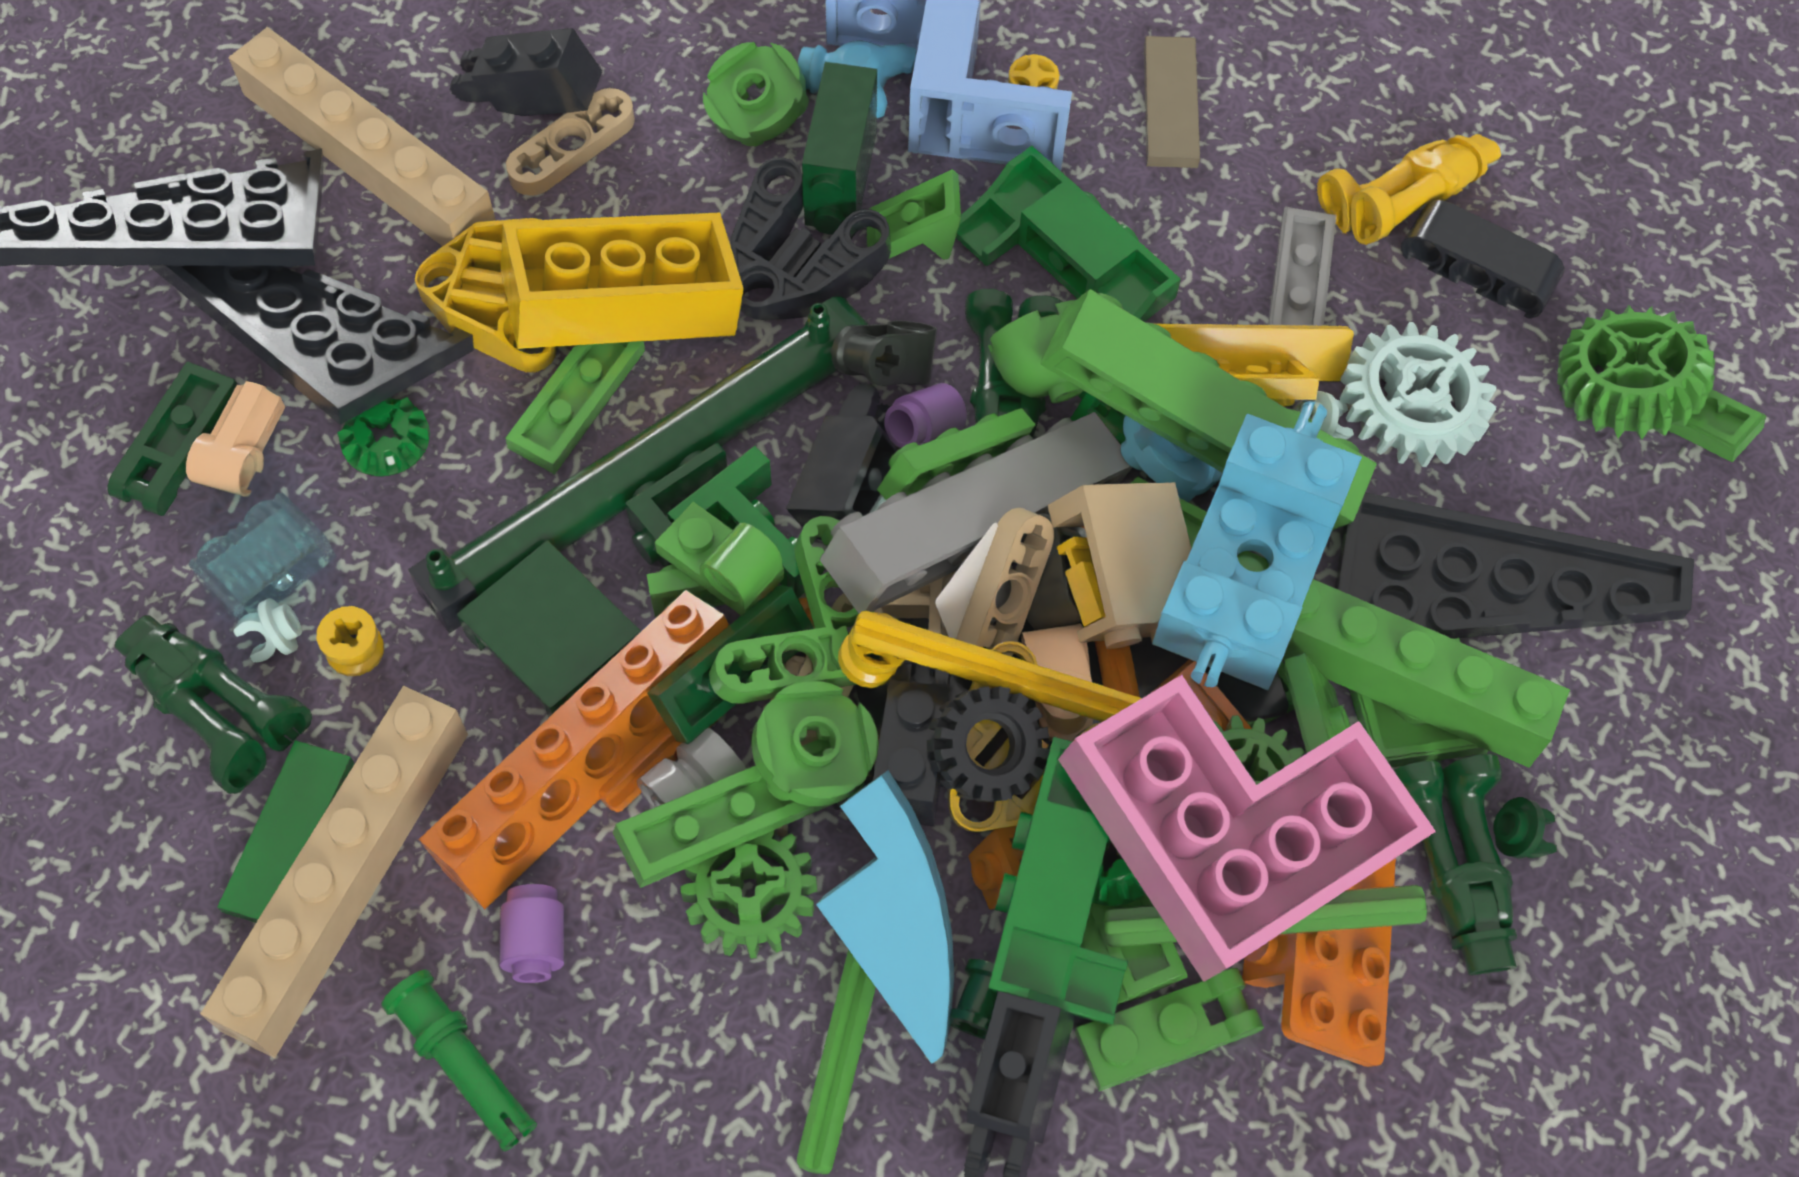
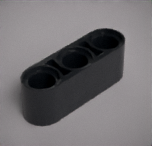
[1401,200,1565,319]

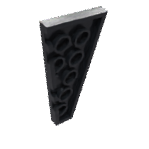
[0,149,324,267]
[148,265,474,425]
[1335,492,1694,639]

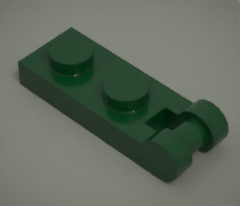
[107,361,238,516]

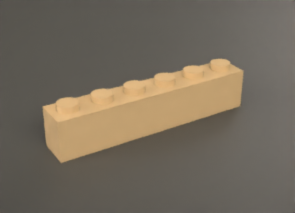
[228,27,496,246]
[200,686,468,1058]

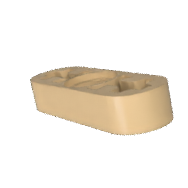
[506,88,635,196]
[956,508,1054,657]

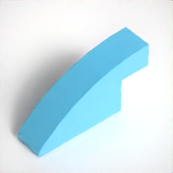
[816,770,954,1064]

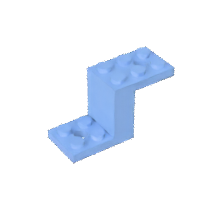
[826,0,1072,171]

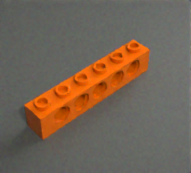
[419,590,729,909]

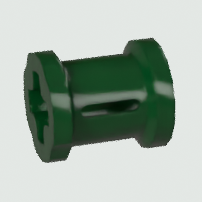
[950,959,998,1040]

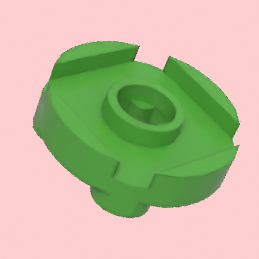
[703,42,809,146]
[751,681,878,806]

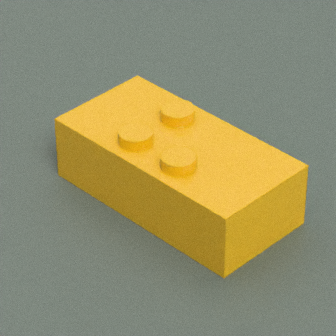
[501,213,744,349]

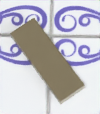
[1144,36,1200,168]

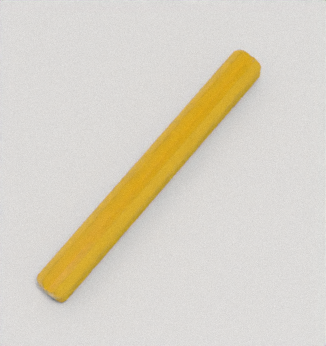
[852,611,1142,722]

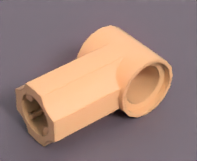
[186,381,285,497]

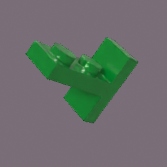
[667,446,805,598]

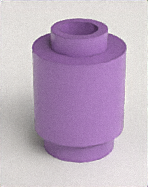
[884,383,967,448]
[500,884,564,983]

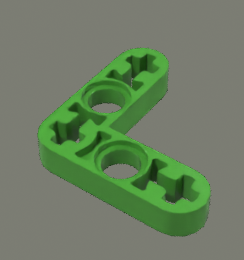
[709,516,881,704]

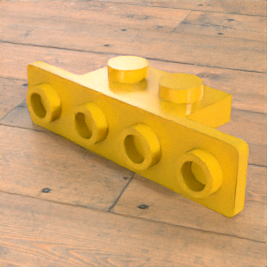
[1156,324,1354,406]

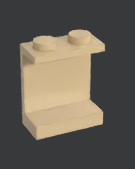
[1048,482,1192,649]

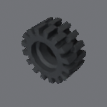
[927,686,1050,802]

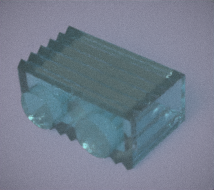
[189,492,336,623]

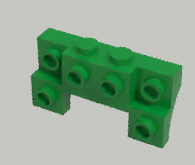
[956,146,1181,322]
[988,737,1129,1025]

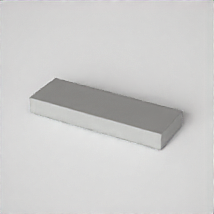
[1268,207,1337,326]

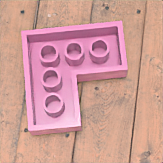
[1058,675,1436,982]

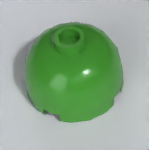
[988,300,1083,403]

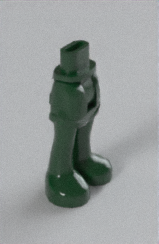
[965,289,1063,438]
[115,615,312,794]
[1394,754,1517,976]

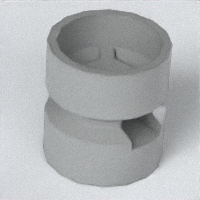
[636,727,746,808]

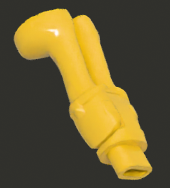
[1317,134,1501,245]

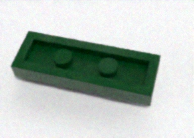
[647,585,815,744]

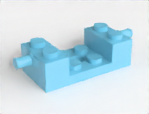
[1152,401,1362,690]

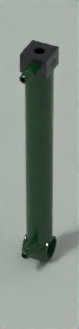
[408,296,869,634]

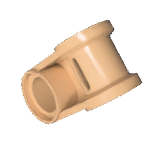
[1021,623,1093,741]

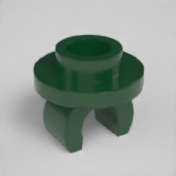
[1493,797,1557,859]

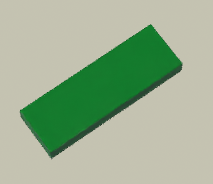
[218,740,355,923]

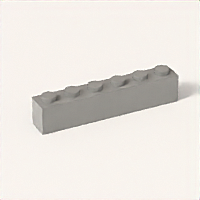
[820,412,1132,613]

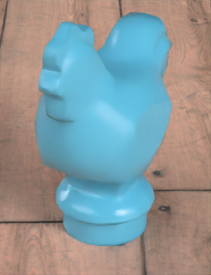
[798,40,917,118]

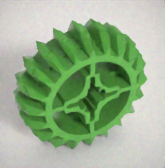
[1557,305,1715,440]

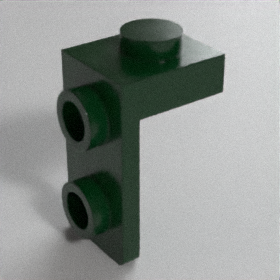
[625,443,727,567]

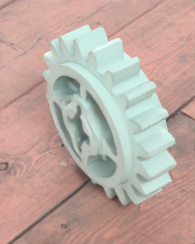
[1340,322,1496,467]

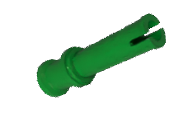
[381,969,538,1152]

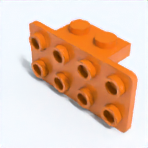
[1242,858,1396,1067]

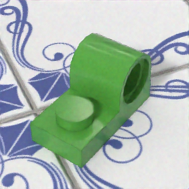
[655,502,784,616]

